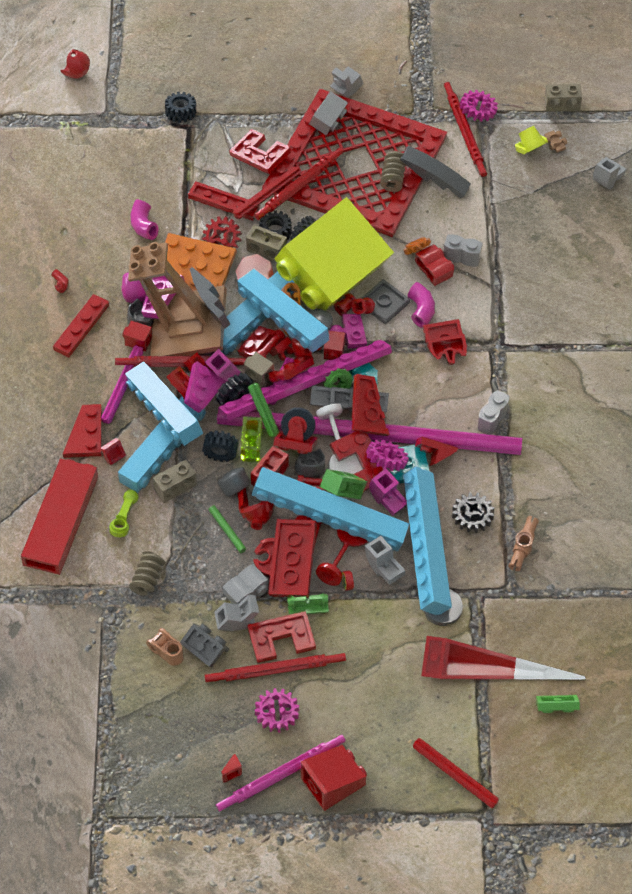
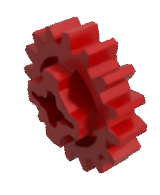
[202,216,242,249]

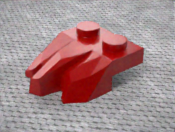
[422,319,467,365]

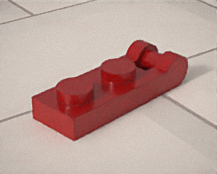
[269,356,314,382]

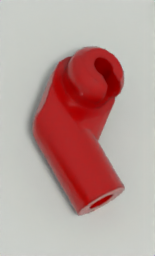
[51,269,69,293]

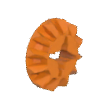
[403,237,431,255]

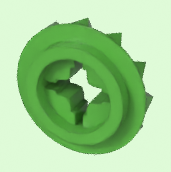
[323,368,353,389]

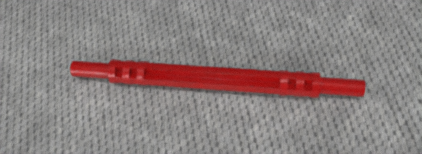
[444,82,487,177]
[254,148,343,220]
[115,356,246,367]
[205,653,346,683]

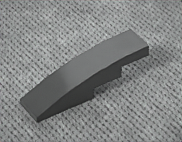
[400,146,471,199]
[190,267,230,329]
[310,385,389,412]

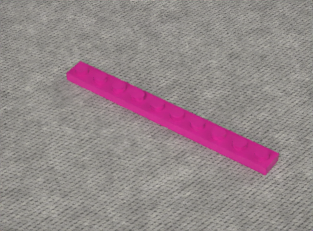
[218,340,392,421]

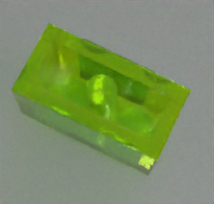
[241,417,263,462]

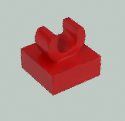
[269,336,293,361]
[101,438,126,465]

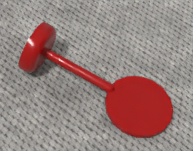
[316,529,368,586]

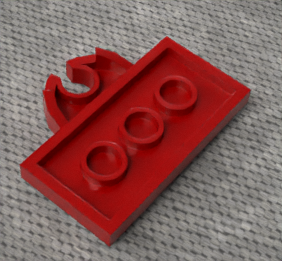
[253,519,317,598]

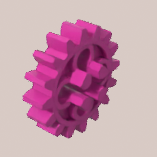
[460,90,498,122]
[366,440,409,471]
[255,688,299,733]

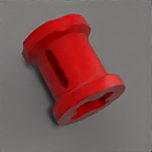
[333,293,356,316]
[352,297,375,315]

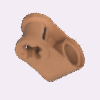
[146,628,184,666]

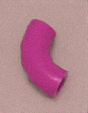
[130,199,159,240]
[408,282,435,328]

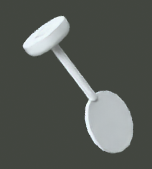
[316,404,363,474]

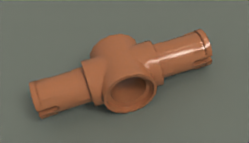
[508,516,539,571]

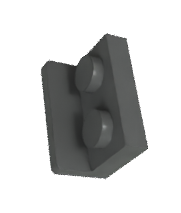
[180,623,229,667]

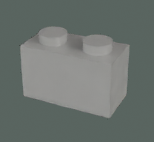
[309,91,348,135]

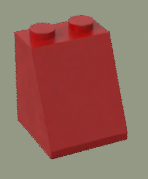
[301,745,367,811]

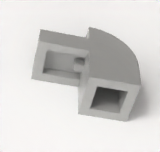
[330,66,363,97]
[593,157,626,189]
[365,536,406,585]
[214,594,259,631]

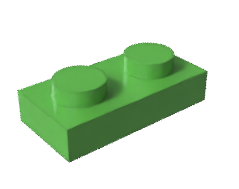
[536,695,580,713]

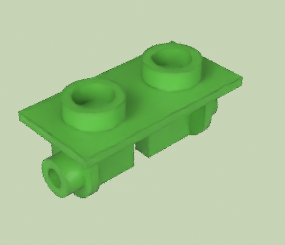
[287,593,329,615]

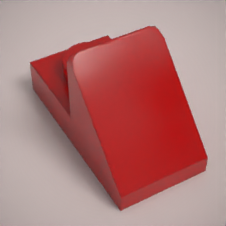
[415,436,458,466]

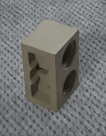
[544,84,582,112]
[246,225,287,262]
[244,352,274,388]
[153,460,197,503]

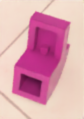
[205,349,241,381]
[369,469,407,516]

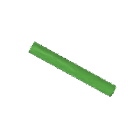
[209,505,246,553]

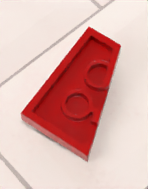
[352,374,390,436]
[63,404,102,458]

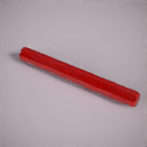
[233,167,301,219]
[413,738,499,808]

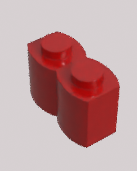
[415,244,455,286]

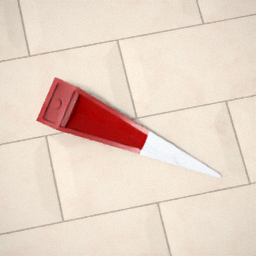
[421,636,585,679]

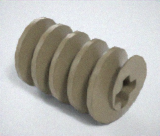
[380,151,406,192]
[129,551,166,596]

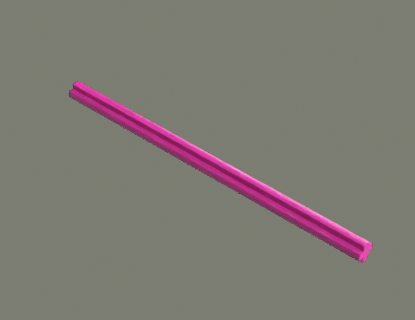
[217,408,523,455]

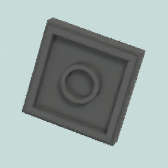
[362,279,410,325]

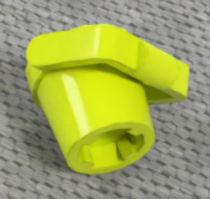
[515,126,548,154]

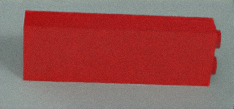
[21,458,98,575]

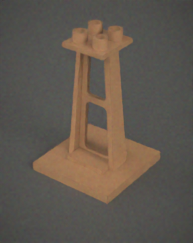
[128,242,227,356]

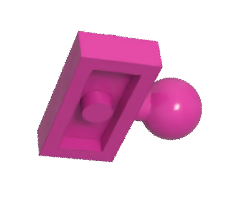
[330,314,367,349]

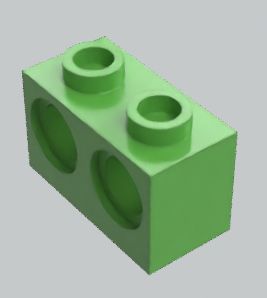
[320,469,367,499]

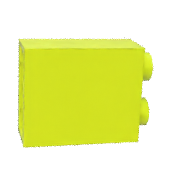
[274,197,394,311]

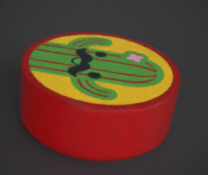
[342,570,354,591]

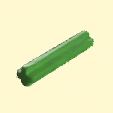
[248,383,279,437]

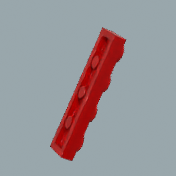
[188,181,260,221]
[53,294,109,358]

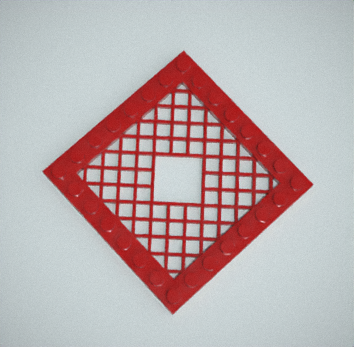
[262,89,447,237]

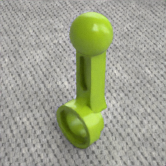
[109,489,139,538]

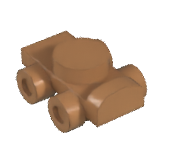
[544,130,567,153]

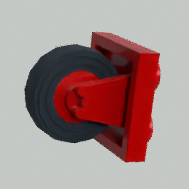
[273,408,318,454]

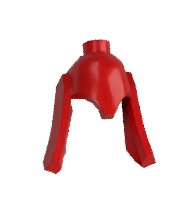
[238,487,274,530]

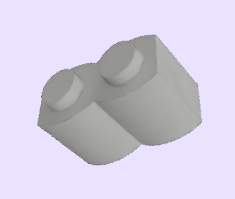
[444,234,483,267]
[478,390,509,435]
[222,564,269,604]

